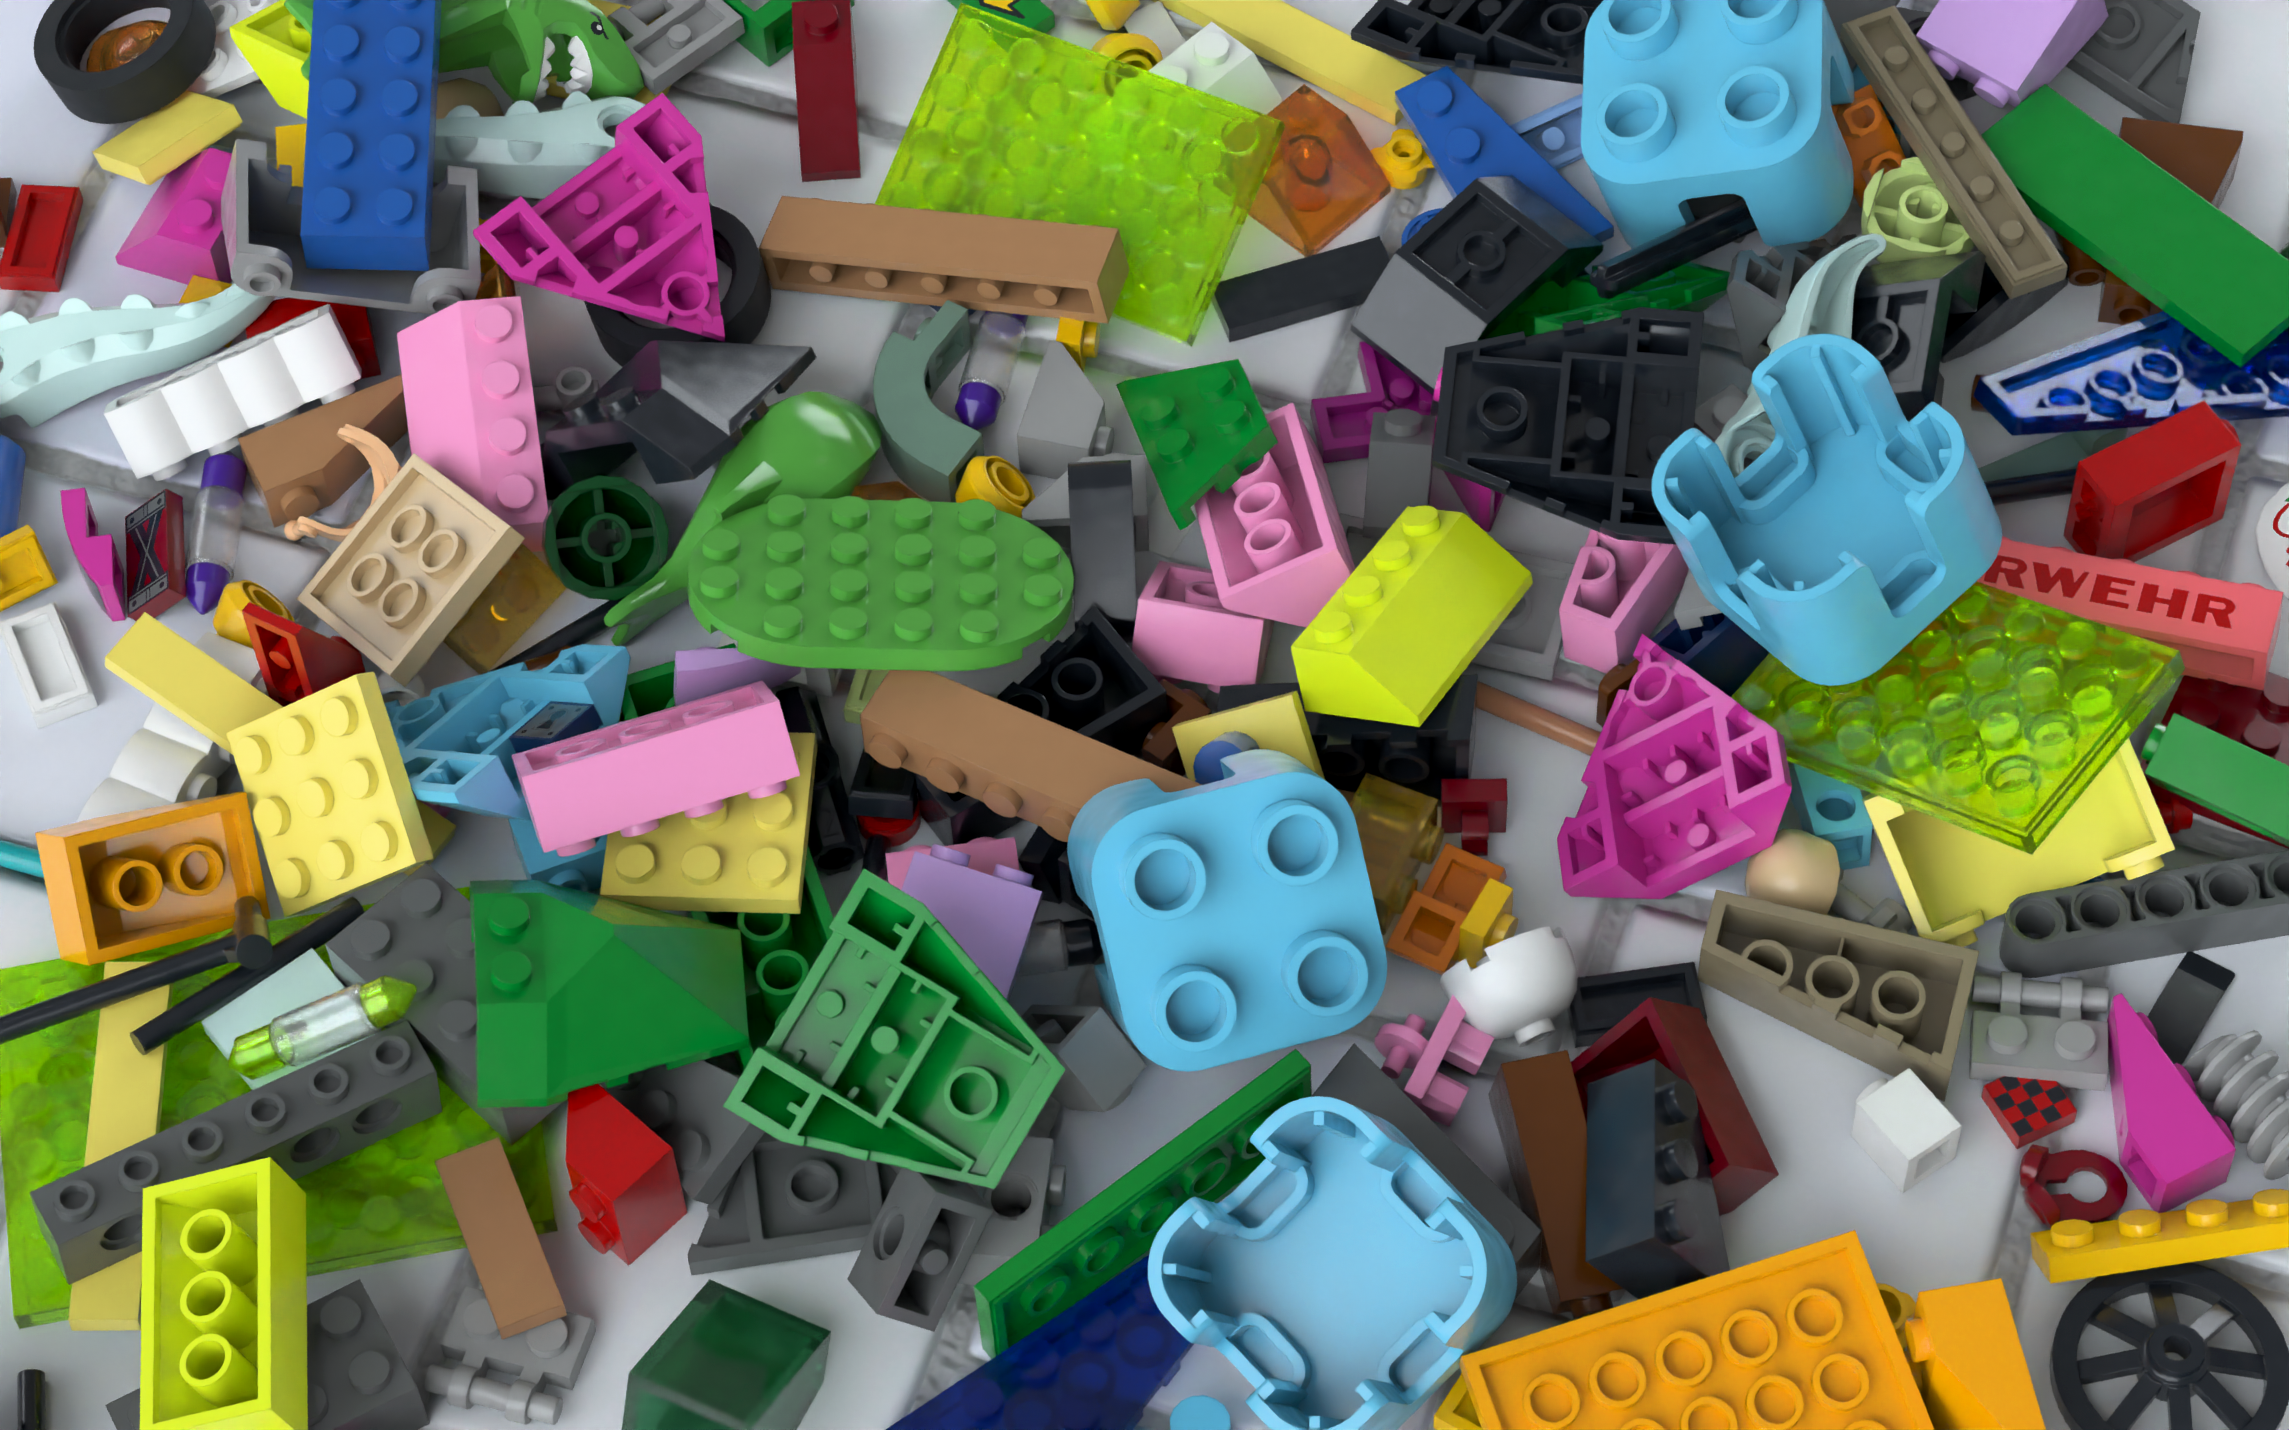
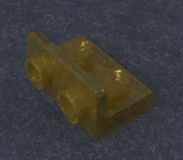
[443,543,567,675]

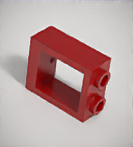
[2063,400,2242,562]

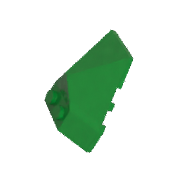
[1485,262,1730,339]
[723,868,1066,1189]
[469,880,749,1108]

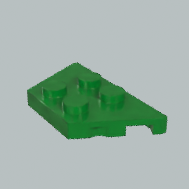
[1116,359,1278,530]

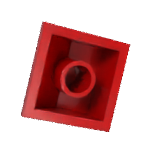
[565,1084,687,1266]

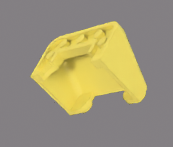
[1862,700,2175,947]

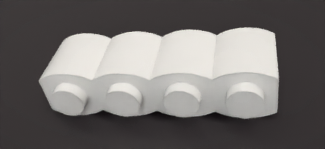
[104,304,362,481]
[77,631,269,822]

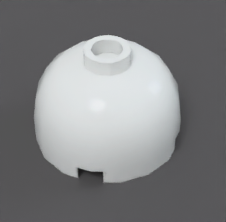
[1440,926,1578,1047]

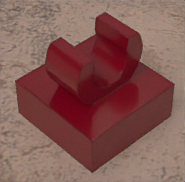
[1440,778,1508,856]

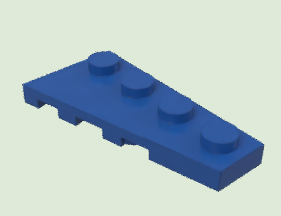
[1395,66,1614,243]

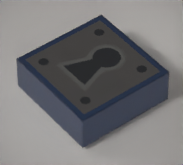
[509,701,602,754]

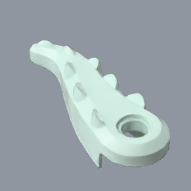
[433,91,646,199]
[1715,233,1887,478]
[0,283,275,428]

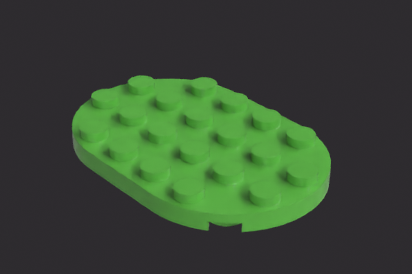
[688,494,1074,671]

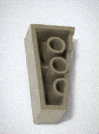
[1698,889,1979,1102]

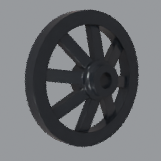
[2049,1262,2289,1430]

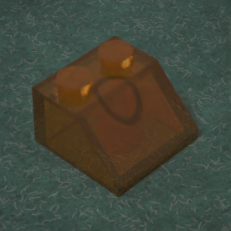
[1222,84,1391,257]

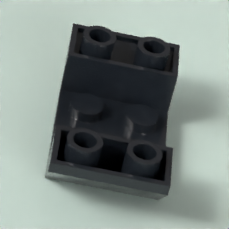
[1350,175,1604,396]
[1851,251,1986,422]

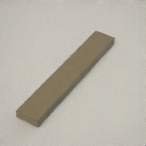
[1840,5,2068,299]

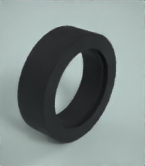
[33,0,216,124]
[584,205,771,367]

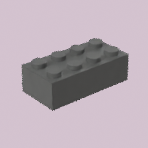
[325,863,568,1145]
[105,1279,430,1430]

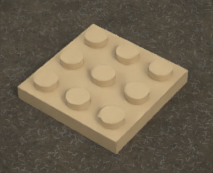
[296,453,525,687]

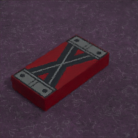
[125,489,186,621]

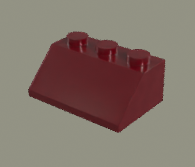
[1571,997,1779,1216]

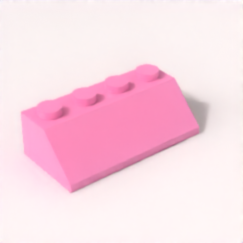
[397,296,548,554]
[1194,402,1355,628]
[511,680,800,857]

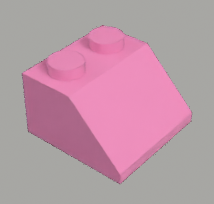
[1132,561,1275,693]

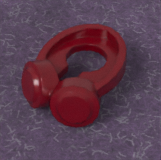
[2019,1144,2128,1229]

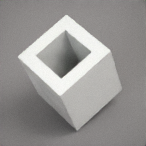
[1851,1068,1962,1193]

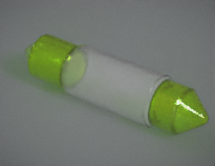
[227,975,417,1080]

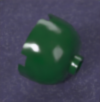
[542,476,669,600]

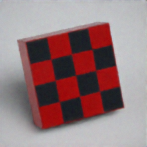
[1981,1076,2077,1149]

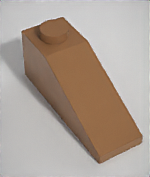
[238,375,408,528]

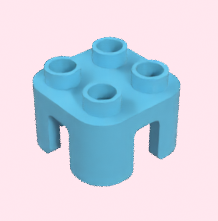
[1581,0,1854,249]
[1652,334,2002,686]
[1067,749,1387,1072]
[1148,1096,1517,1430]

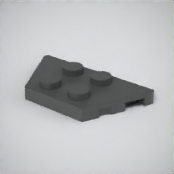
[2066,0,2201,123]
[687,1132,901,1276]

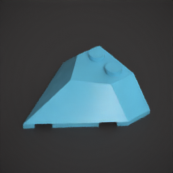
[384,644,631,822]

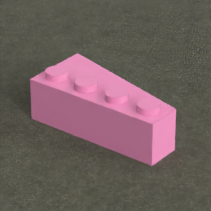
[1559,529,1689,674]

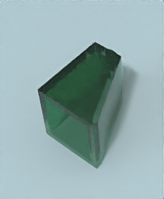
[622,1279,831,1430]

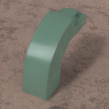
[873,300,985,502]

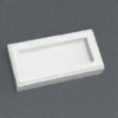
[0,601,98,729]

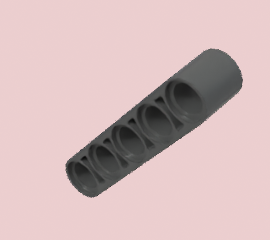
[1999,850,2289,978]

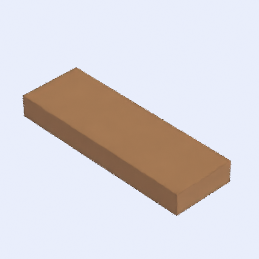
[435,1137,567,1340]

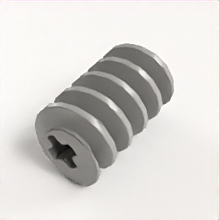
[2184,1030,2289,1180]

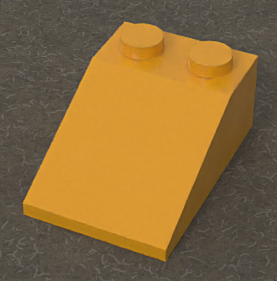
[35,792,271,966]
[1903,1278,2046,1430]

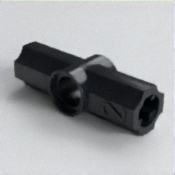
[775,686,864,876]

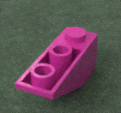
[2107,993,2236,1213]

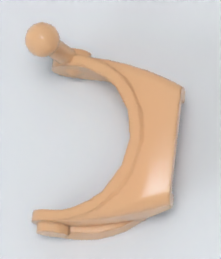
[284,424,402,542]

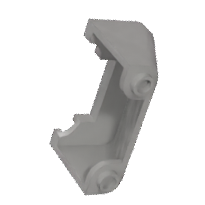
[221,139,481,314]

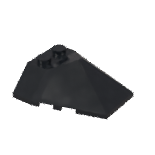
[1351,0,1603,84]
[1432,307,1704,545]
[542,340,817,500]

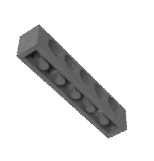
[30,1020,442,1285]

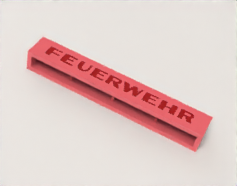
[1936,536,2283,691]

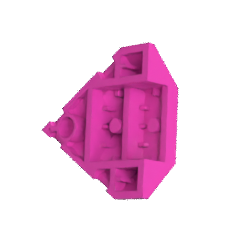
[473,93,725,342]
[1557,634,1792,899]

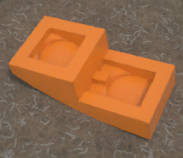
[1385,842,1507,975]

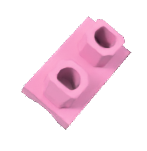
[1374,995,1495,1126]

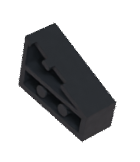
[1585,1059,1730,1299]

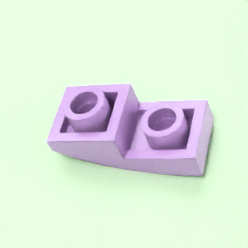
[673,641,801,706]

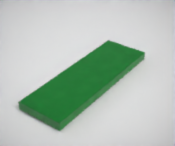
[1981,84,2289,368]
[974,1049,1312,1365]

